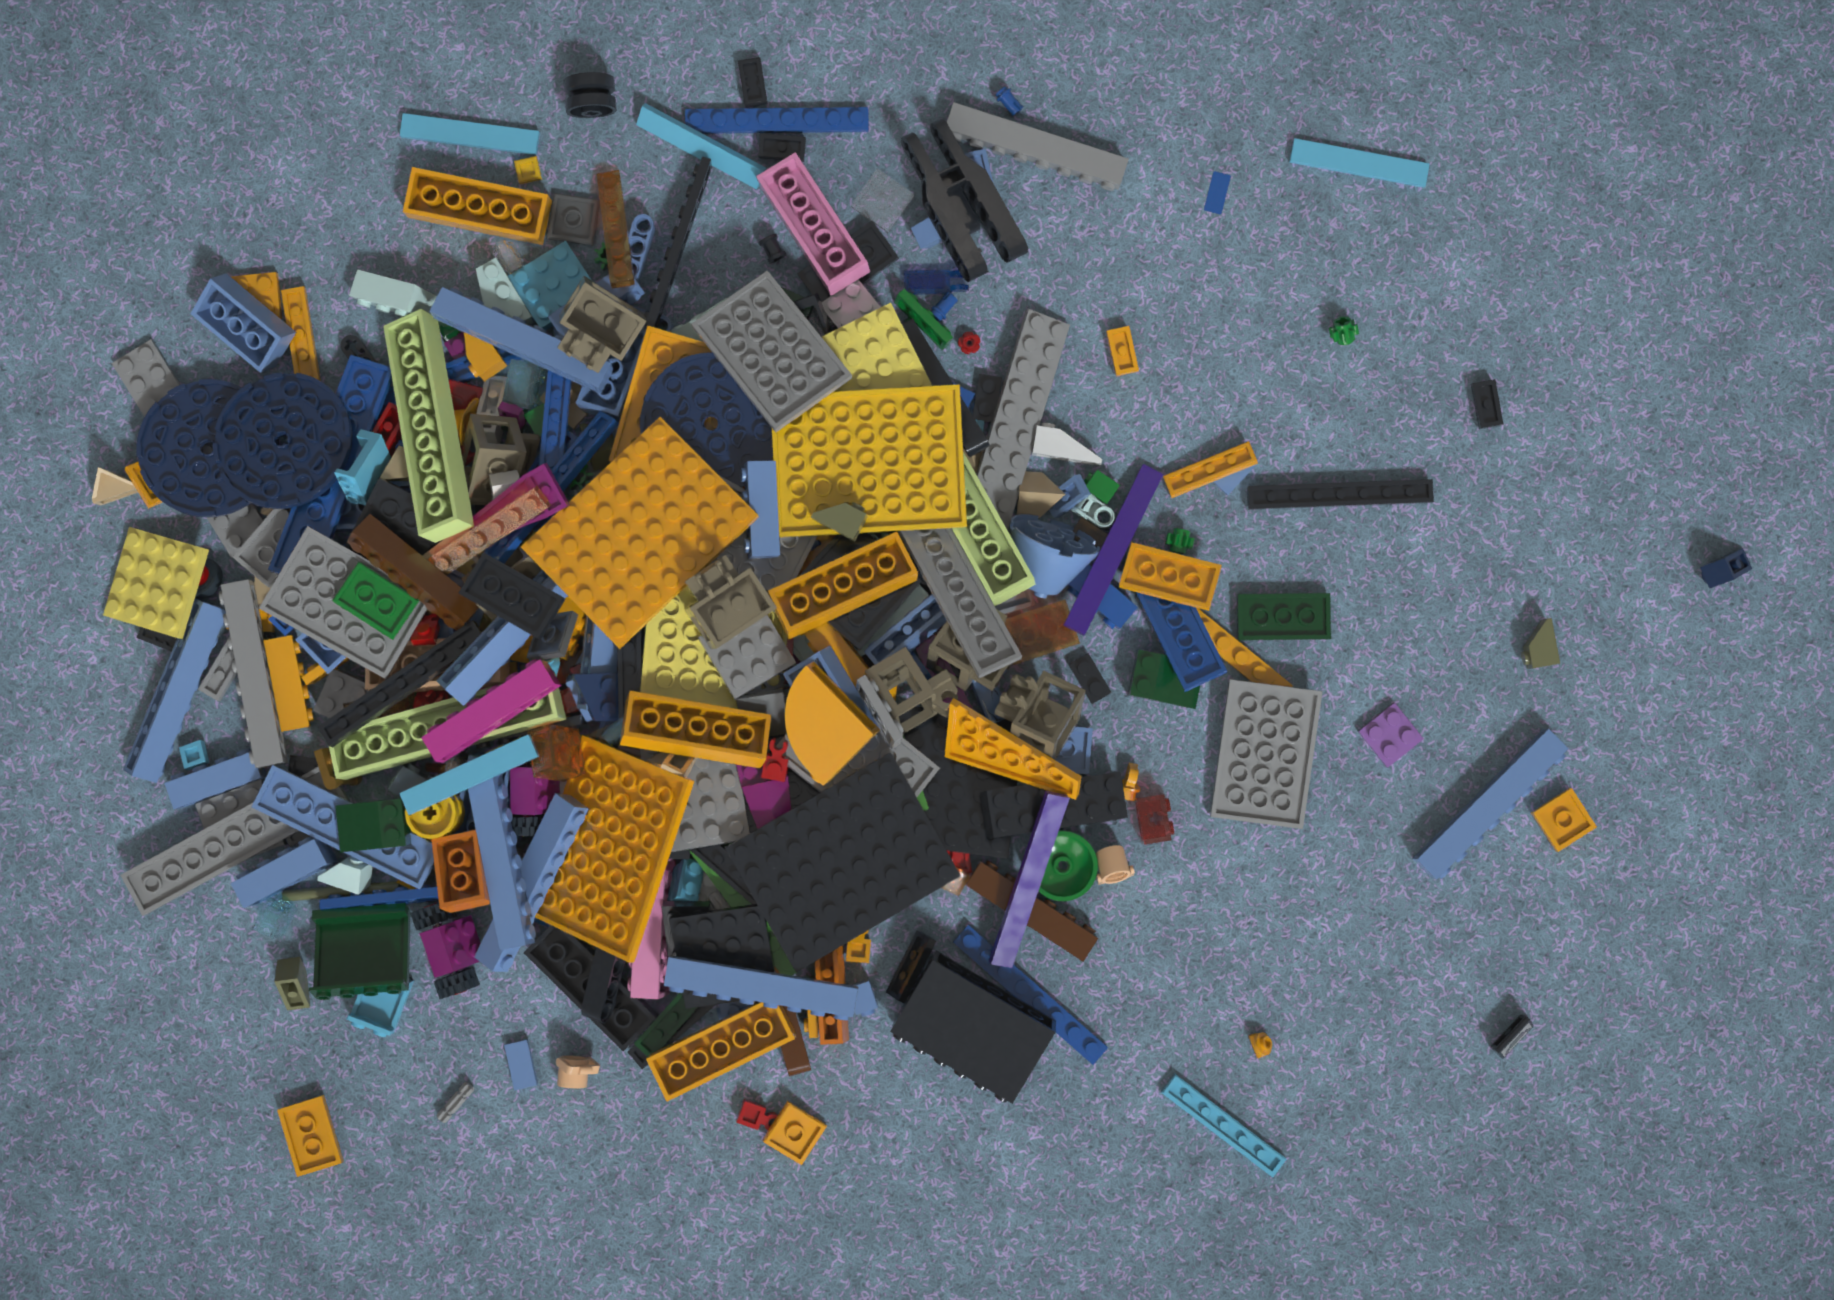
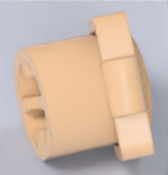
[1095,845,1135,885]
[556,1055,600,1088]

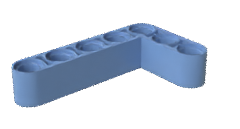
[619,214,674,333]

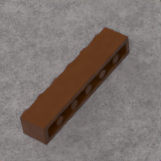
[347,514,479,631]
[966,860,1099,962]

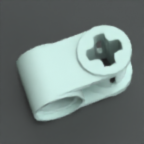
[1070,494,1114,529]

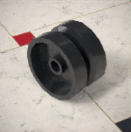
[563,72,617,118]

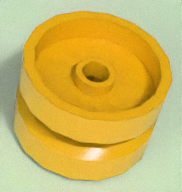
[405,794,465,839]

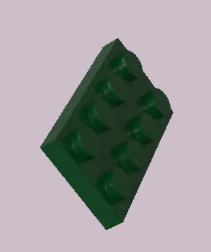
[1237,593,1331,641]

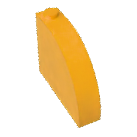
[785,661,880,786]

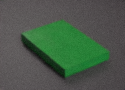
[332,562,420,640]

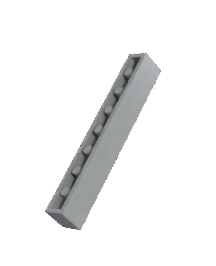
[947,102,1129,191]
[219,579,288,769]

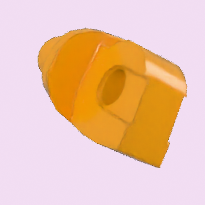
[1122,762,1141,801]

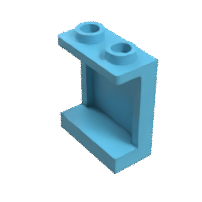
[334,429,391,505]
[346,979,414,1037]

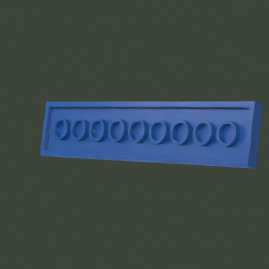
[268,355,392,574]

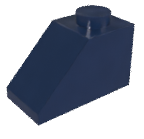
[1700,548,1752,589]

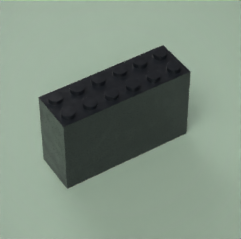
[890,950,1056,1104]

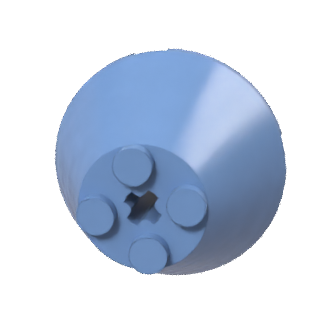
[1010,514,1100,598]

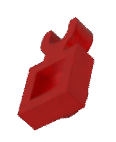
[411,612,440,646]
[761,738,789,782]
[736,1099,778,1130]

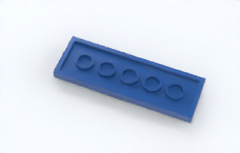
[1135,549,1227,692]

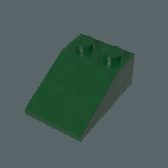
[1127,650,1200,709]
[335,798,411,852]

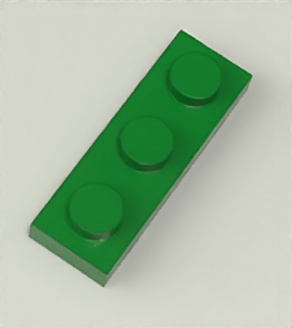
[894,289,953,351]

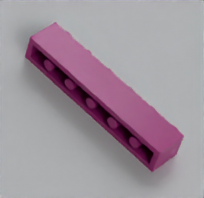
[421,659,561,763]

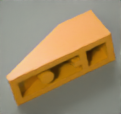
[464,332,507,382]

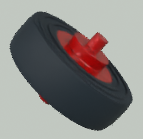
[195,558,223,599]

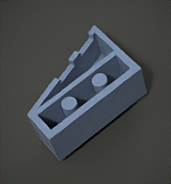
[386,762,460,797]

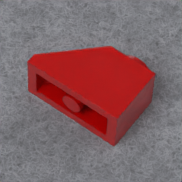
[372,402,402,458]

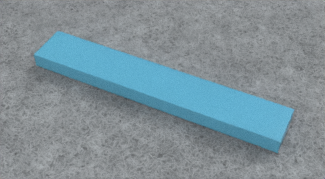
[636,103,766,190]
[400,113,540,155]
[1289,138,1430,188]
[399,734,539,815]
[1161,1073,1287,1177]

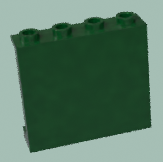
[309,903,410,1000]

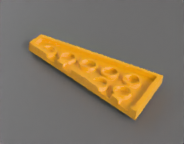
[945,698,1082,800]

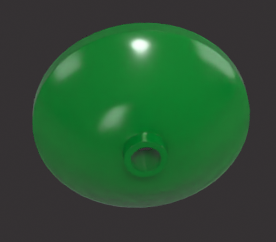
[1038,831,1098,901]

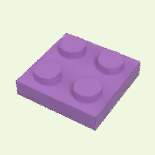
[1357,703,1424,768]

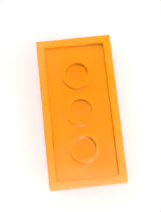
[1119,542,1222,611]

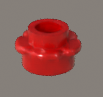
[958,331,981,354]

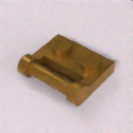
[314,748,362,790]

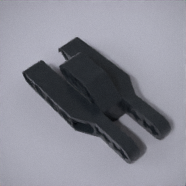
[901,119,1028,282]

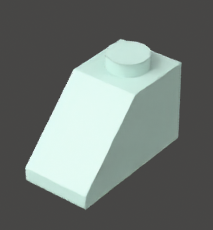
[317,856,373,894]

